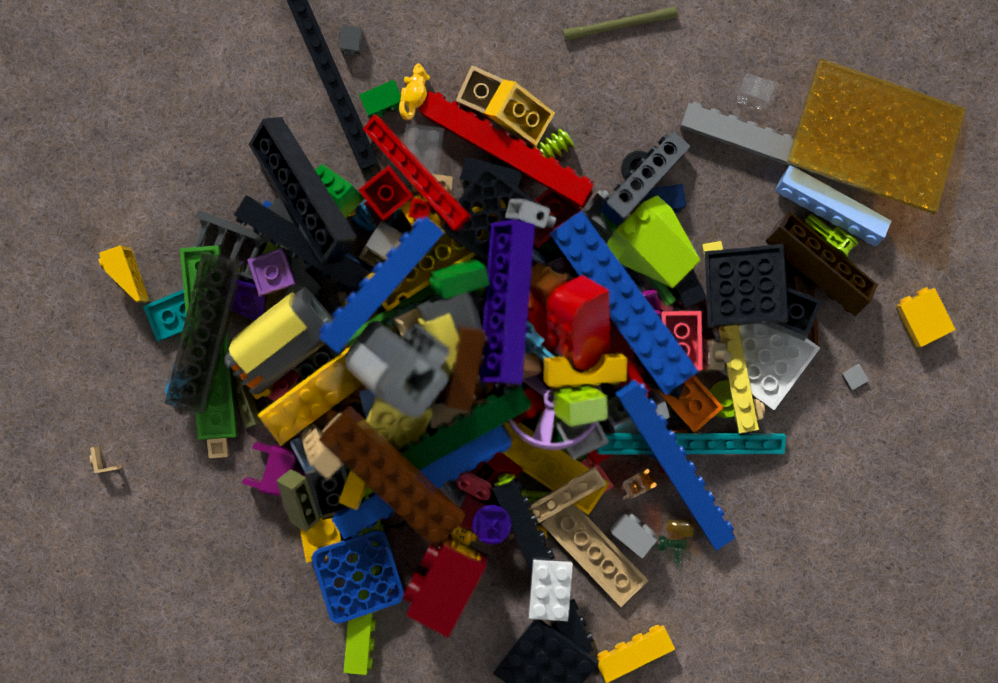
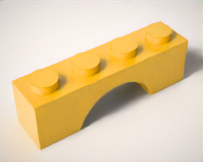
[544,353,627,388]

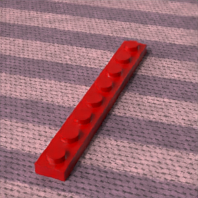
[363,114,471,231]

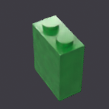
[429,258,490,299]

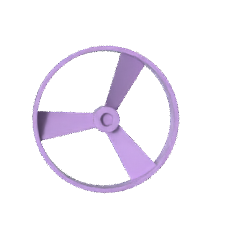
[505,352,602,450]

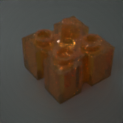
[529,263,570,315]

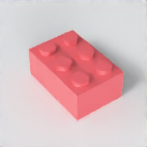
[661,311,702,371]

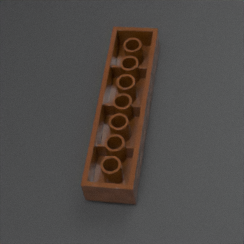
[318,406,465,548]

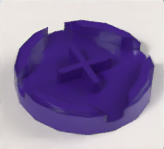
[472,505,512,544]

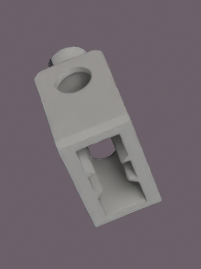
[505,199,556,228]

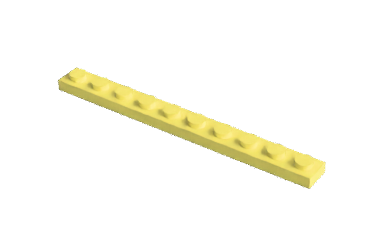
[702,241,759,433]

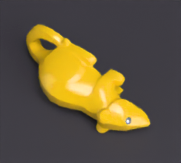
[399,63,430,120]

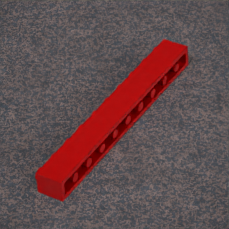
[417,91,595,209]

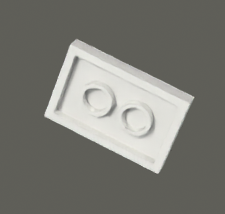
[529,560,573,621]

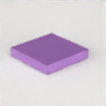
[248,247,297,296]

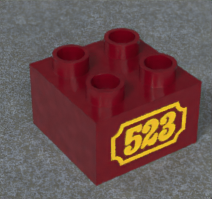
[401,535,488,638]

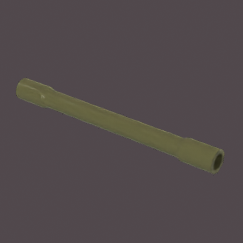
[563,6,678,41]

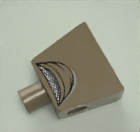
[697,337,731,373]

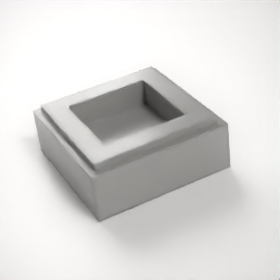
[841,364,869,390]

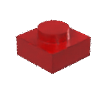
[408,198,432,219]

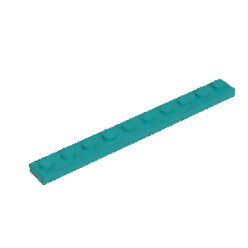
[596,433,786,454]

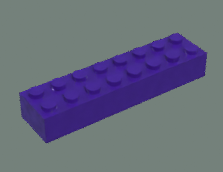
[479,220,534,384]

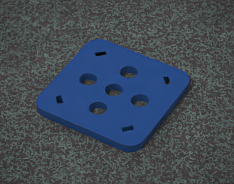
[312,530,404,623]

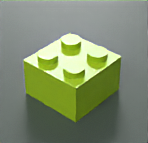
[553,384,607,426]

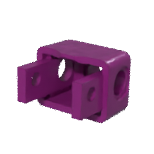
[242,441,307,497]

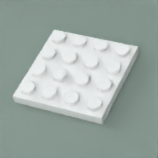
[720,324,820,410]

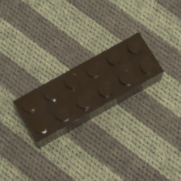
[765,211,878,316]

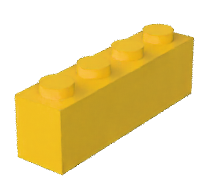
[597,625,675,683]

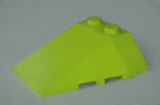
[606,195,701,288]

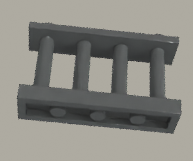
[193,210,271,283]

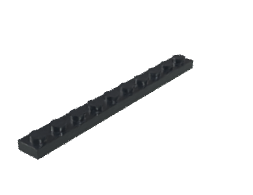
[287,0,379,171]

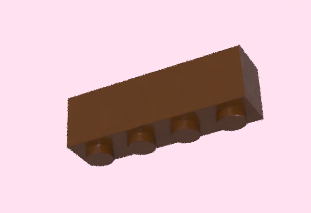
[444,325,487,411]

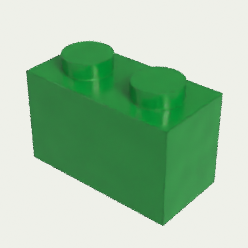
[359,80,401,119]

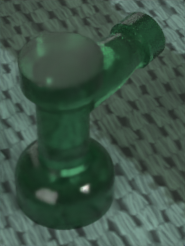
[658,535,687,563]

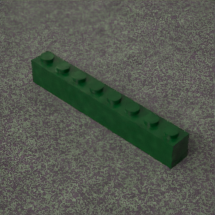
[399,384,532,470]

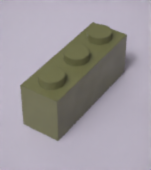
[276,469,320,532]

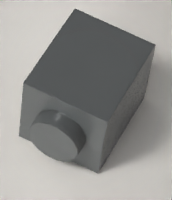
[339,25,363,57]

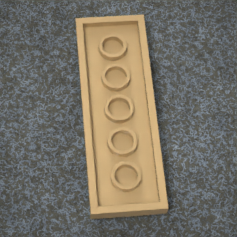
[541,504,648,607]

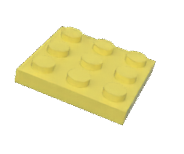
[366,397,433,451]

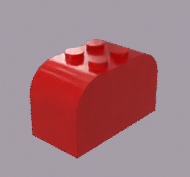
[547,275,610,370]

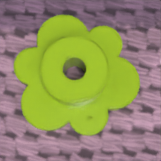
[494,473,515,486]

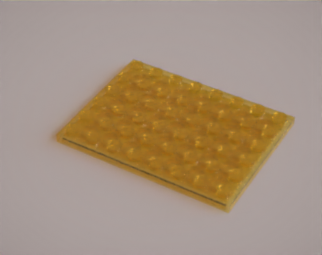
[786,58,966,214]

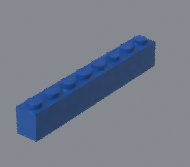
[319,217,444,353]

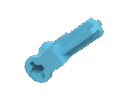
[525,322,554,362]

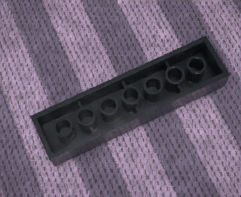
[248,117,357,265]

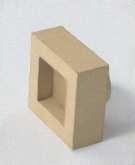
[207,438,229,458]

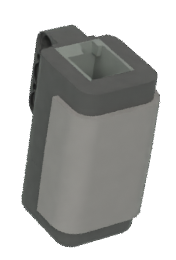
[345,321,450,417]

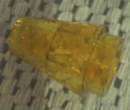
[666,519,695,538]

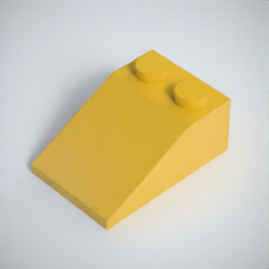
[99,245,150,303]

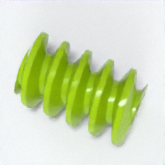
[531,129,575,159]

